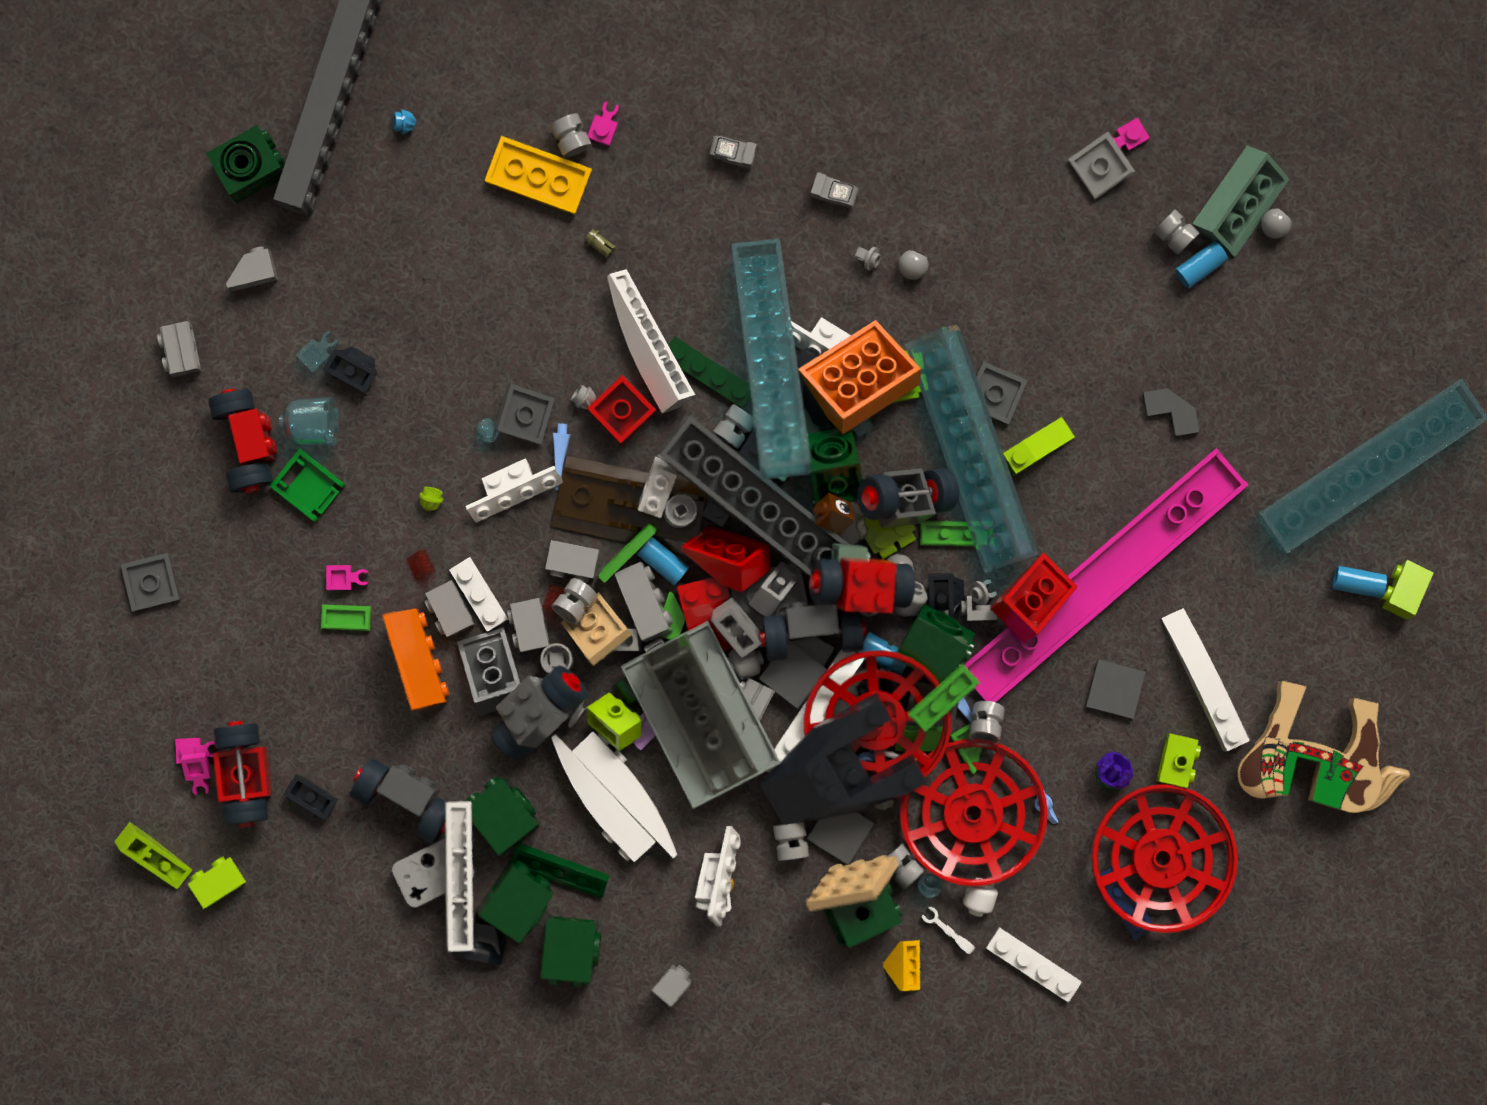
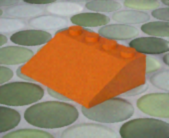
[798,320,921,434]
[382,608,450,711]

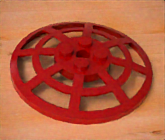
[803,650,951,777]
[900,739,1048,887]
[1091,784,1238,933]

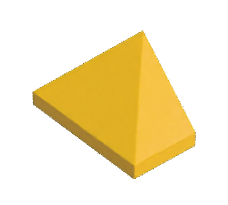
[883,940,920,991]

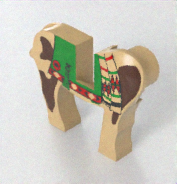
[1237,681,1410,812]

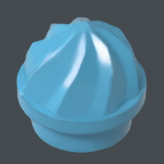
[393,110,416,134]

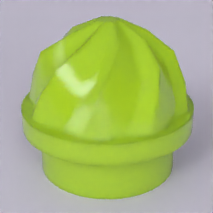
[419,487,443,511]

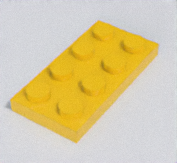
[484,136,592,215]

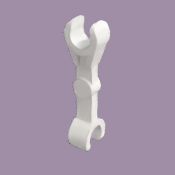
[922,907,975,954]

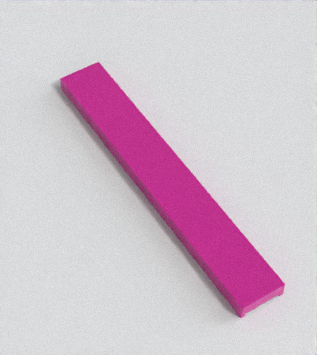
[964,448,1248,702]

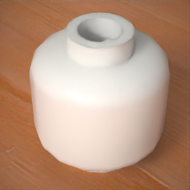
[963,878,998,916]

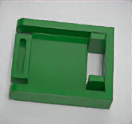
[270,448,346,522]

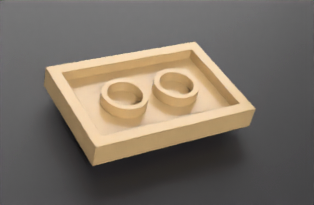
[561,592,632,666]

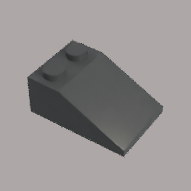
[457,627,521,716]

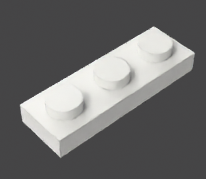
[449,557,508,632]

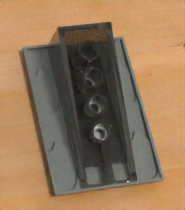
[621,621,781,808]

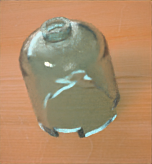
[279,397,340,446]

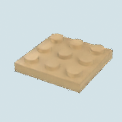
[806,855,899,911]

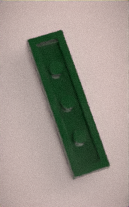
[668,336,756,409]
[512,842,610,898]

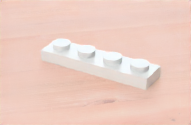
[986,928,1082,1002]

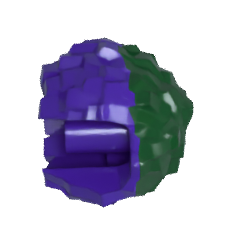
[1095,752,1133,791]

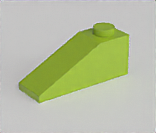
[1001,417,1075,476]
[115,822,192,889]

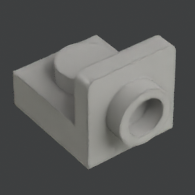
[961,596,997,621]

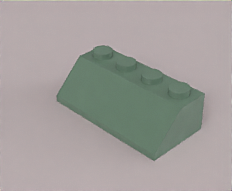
[1192,146,1289,257]

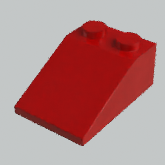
[681,525,770,592]
[990,553,1078,643]
[677,577,734,651]

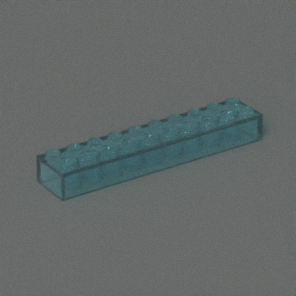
[731,238,811,479]
[905,325,1039,573]
[1255,378,1487,555]

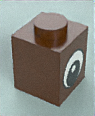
[813,493,855,535]

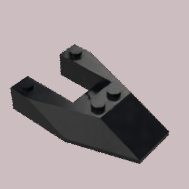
[760,692,927,825]

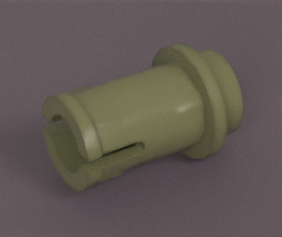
[584,229,616,259]

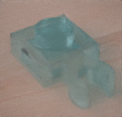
[296,331,339,373]

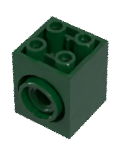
[206,125,285,204]
[803,429,862,505]
[897,604,975,683]
[464,777,541,855]
[477,860,554,943]
[823,882,903,948]
[541,916,601,987]

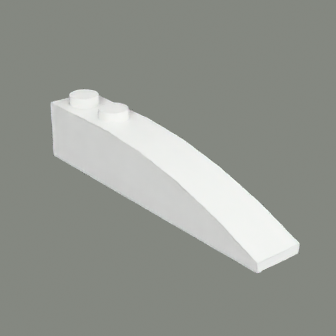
[607,269,695,413]
[1161,608,1249,751]
[766,649,864,773]
[572,732,677,858]
[552,734,656,862]
[445,802,473,951]

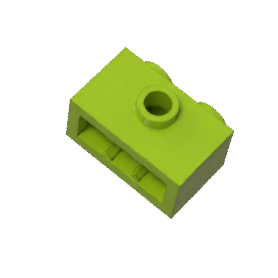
[1382,560,1434,620]
[587,693,642,751]
[1156,733,1201,788]
[188,857,246,910]

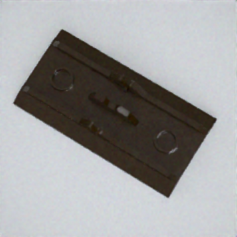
[551,456,707,556]

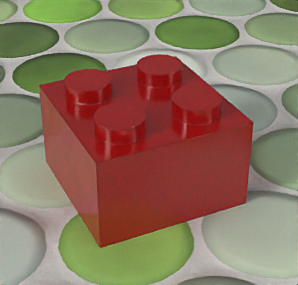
[587,375,657,446]

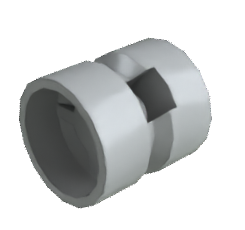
[550,113,592,158]
[1153,209,1200,255]
[713,404,758,450]
[663,494,697,528]
[552,578,597,625]
[540,643,574,673]
[969,701,1005,746]
[773,822,809,861]
[887,843,926,890]

